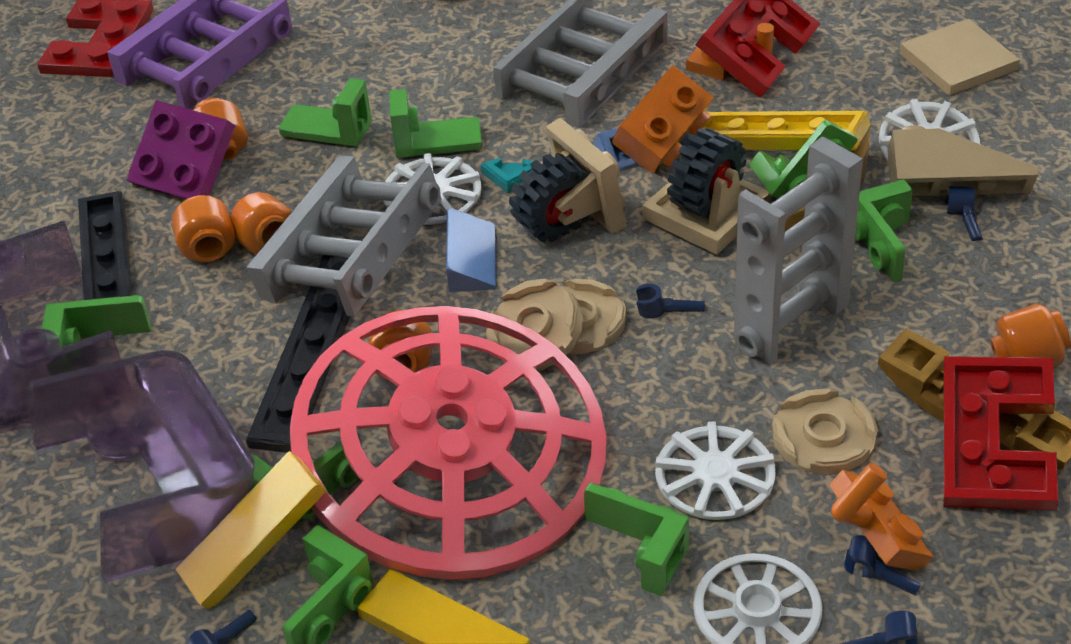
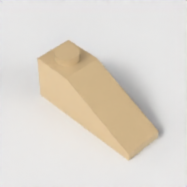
[887,125,1039,196]

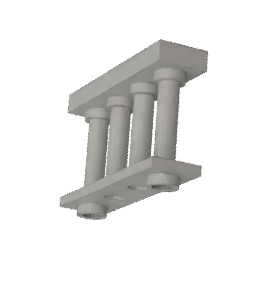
[493,0,668,128]
[734,136,863,365]
[246,155,442,317]

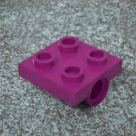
[126,100,236,200]

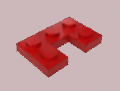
[37,0,154,78]
[695,0,821,98]
[943,356,1058,511]

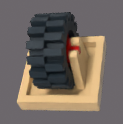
[509,118,627,243]
[642,128,771,255]

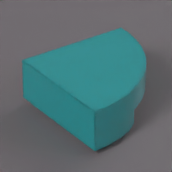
[480,158,533,194]

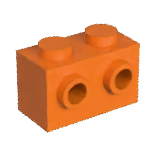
[612,65,714,173]

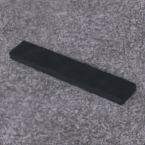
[246,237,362,453]

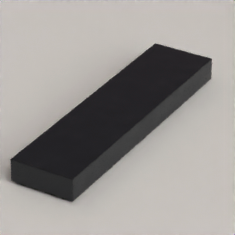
[78,191,133,300]

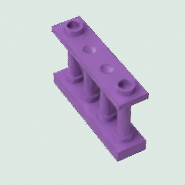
[107,0,293,109]

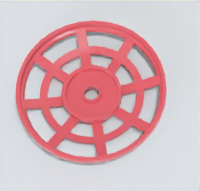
[290,306,606,580]

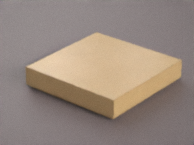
[899,18,1020,96]

